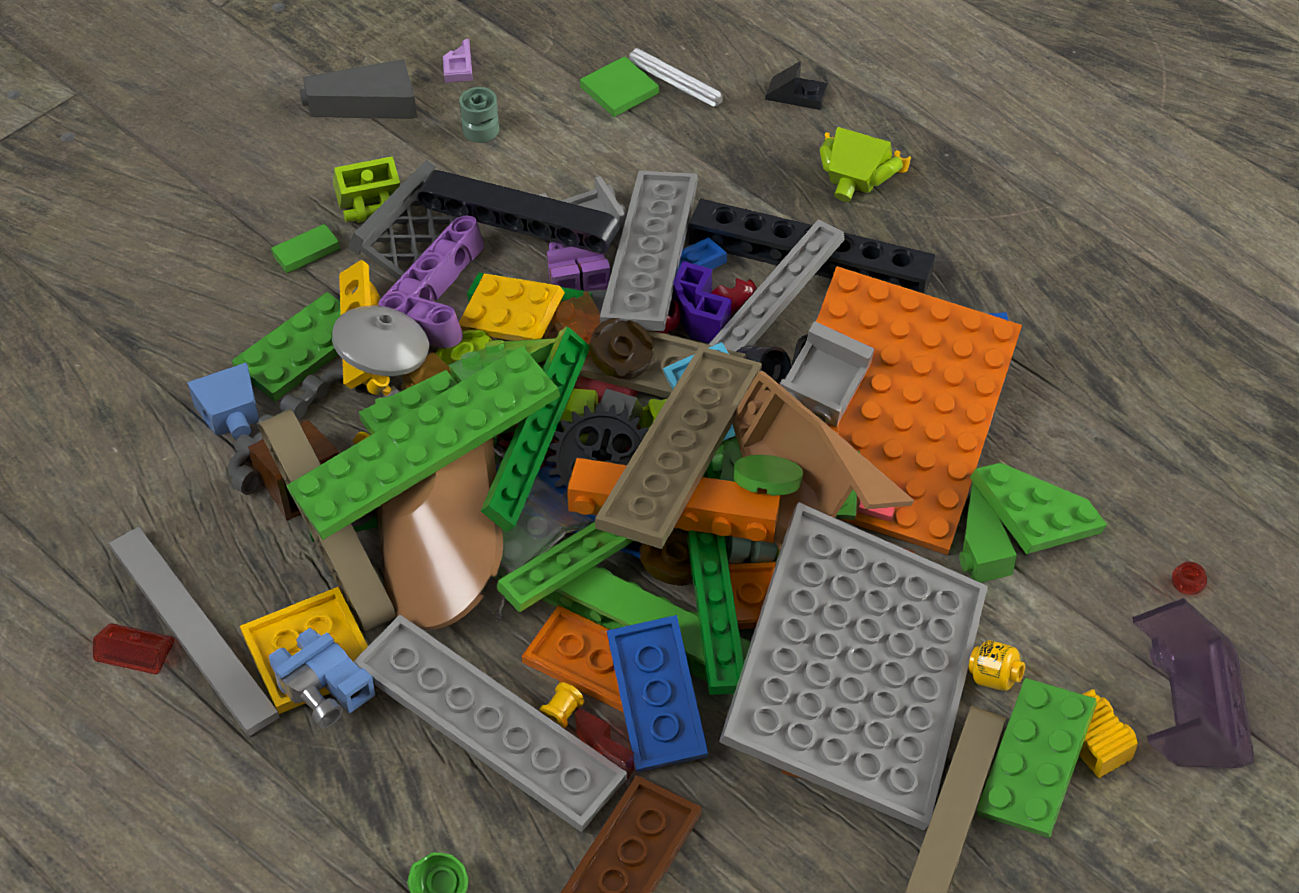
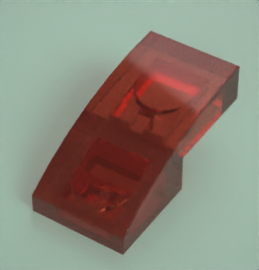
[575,708,634,781]

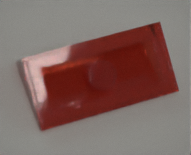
[93,623,174,674]

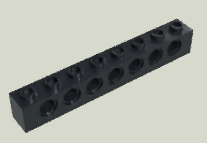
[689,198,935,294]

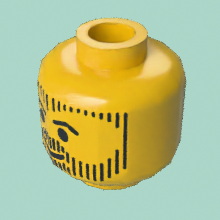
[968,640,1025,691]

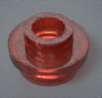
[1171,561,1207,595]

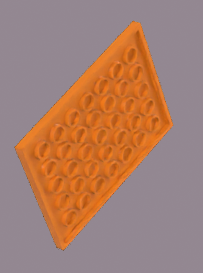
[816,266,1022,555]

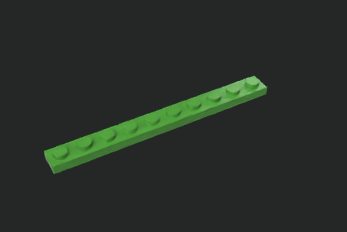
[497,437,738,612]

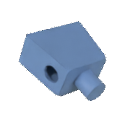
[187,363,259,439]

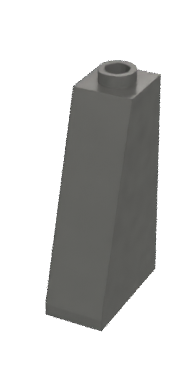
[299,59,417,119]

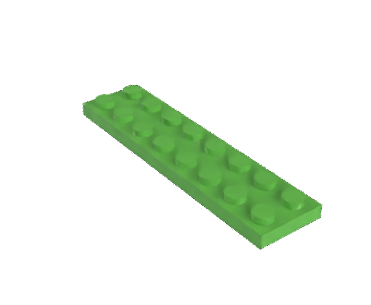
[286,346,560,540]

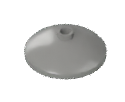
[332,305,429,376]

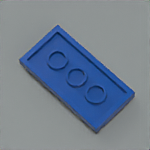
[607,615,709,773]

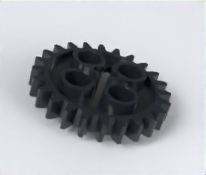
[547,403,649,501]

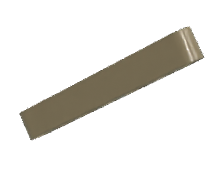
[258,409,396,633]
[905,706,1007,893]

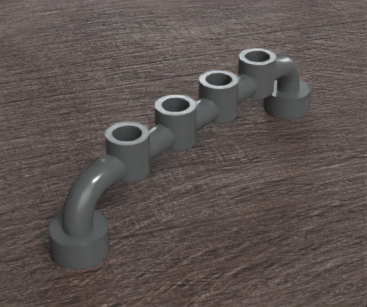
[228,367,367,495]

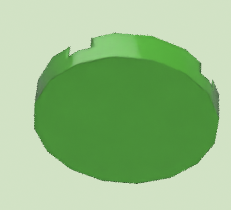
[733,455,803,496]

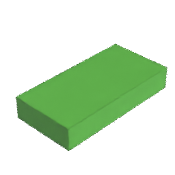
[271,224,340,274]

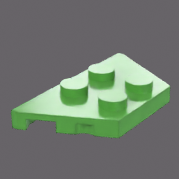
[449,338,556,383]

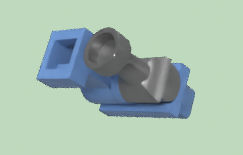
[269,628,375,729]

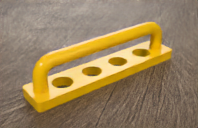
[339,260,380,389]

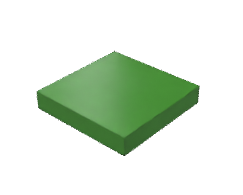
[580,56,659,117]

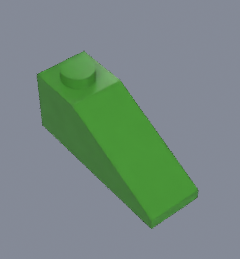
[959,481,1017,583]

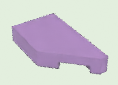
[443,39,473,83]

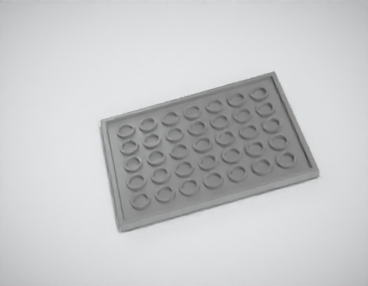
[719,502,988,830]

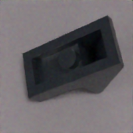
[765,61,828,110]

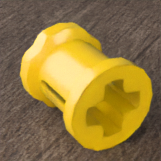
[538,682,585,729]

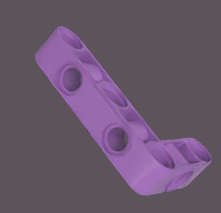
[378,215,484,348]

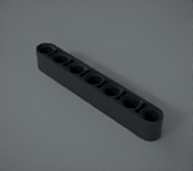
[417,170,620,254]

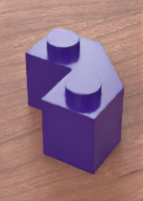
[672,261,731,343]

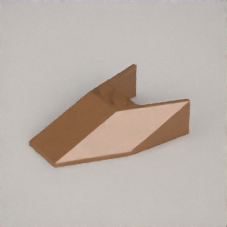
[732,371,914,550]

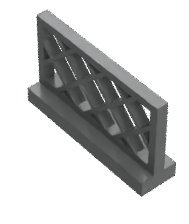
[349,160,459,280]

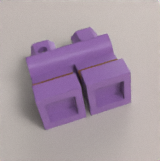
[547,242,611,291]

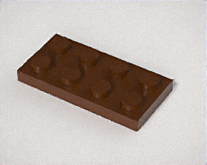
[561,775,702,893]

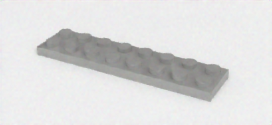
[600,170,698,331]
[354,615,627,833]

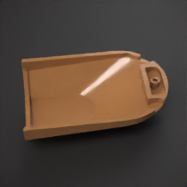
[376,438,503,630]

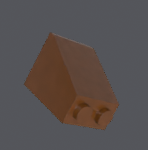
[248,420,339,521]

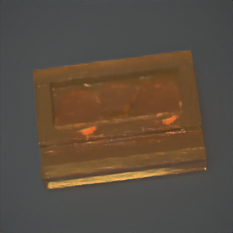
[551,291,600,355]

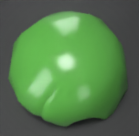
[407,852,469,893]

